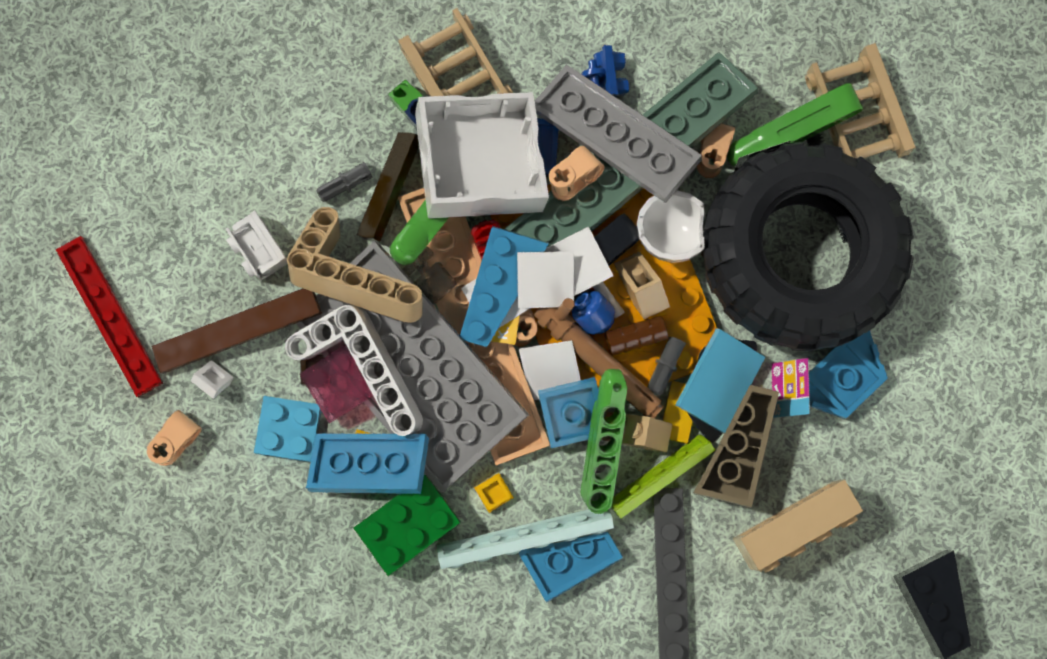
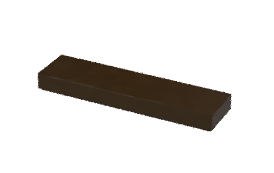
[356,132,419,242]

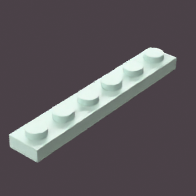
[437,509,614,569]

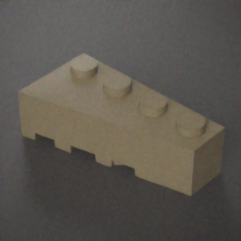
[693,385,779,509]

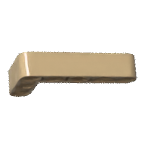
[287,207,423,323]

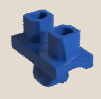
[581,45,629,97]

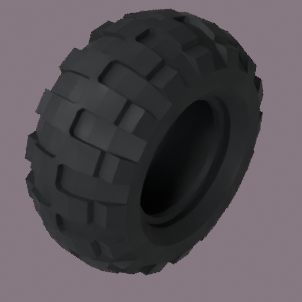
[701,142,914,351]

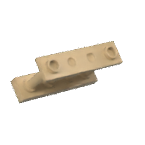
[398,8,513,97]
[805,43,916,158]

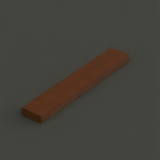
[151,288,322,374]

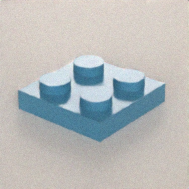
[538,377,599,448]

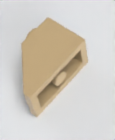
[614,252,670,319]

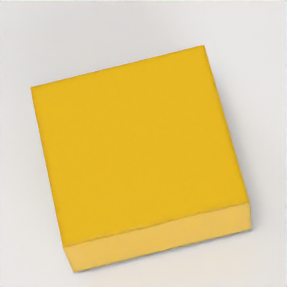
[474,473,514,513]

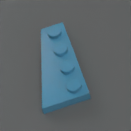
[460,226,549,347]

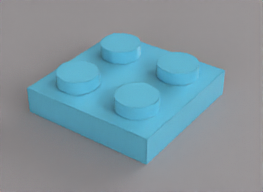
[254,396,322,462]

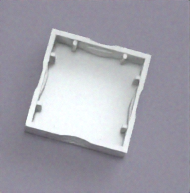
[415,92,549,218]

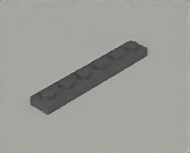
[653,488,689,659]

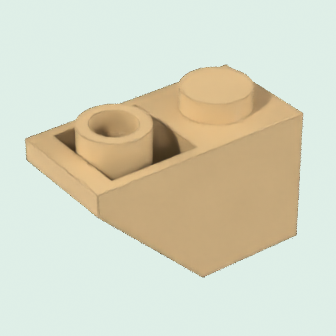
[601,412,672,453]

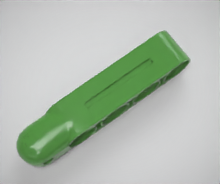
[727,83,864,167]
[390,200,449,265]
[580,369,627,514]

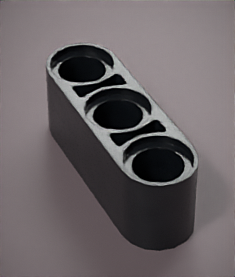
[594,213,640,266]

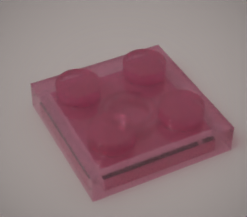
[299,344,373,424]

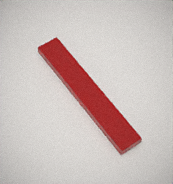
[56,236,163,398]

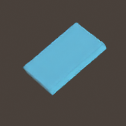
[675,329,765,433]

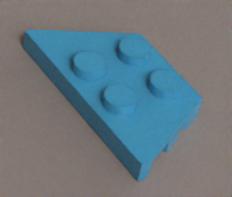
[809,330,888,419]

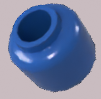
[572,291,615,334]

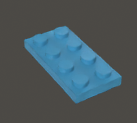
[306,434,429,494]

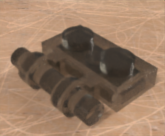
[402,247,458,305]

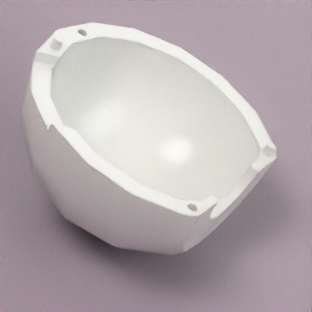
[637,190,704,263]

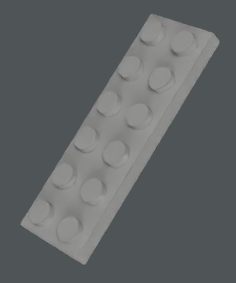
[534,64,702,203]

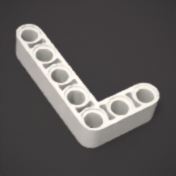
[285,305,423,436]

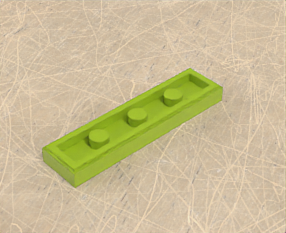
[611,434,715,519]

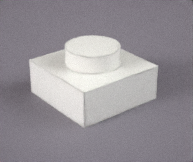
[191,360,234,398]

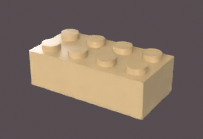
[733,479,863,573]

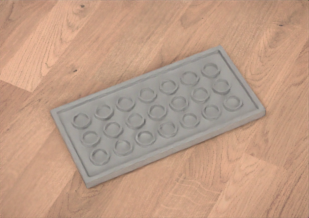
[296,241,529,493]

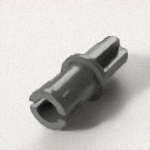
[316,162,373,202]
[647,336,686,395]

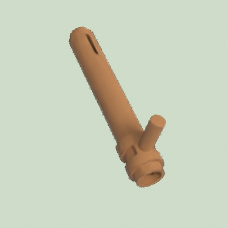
[534,298,664,418]

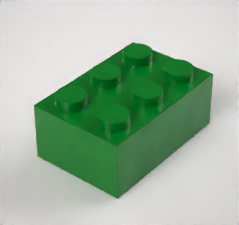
[353,475,462,576]

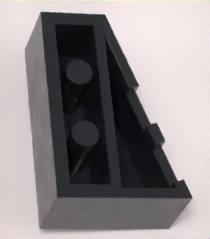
[893,550,971,659]

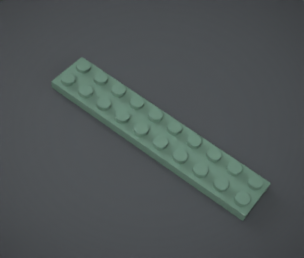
[505,52,758,247]

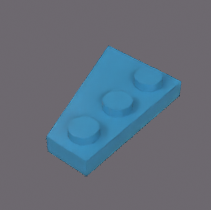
[519,532,623,603]

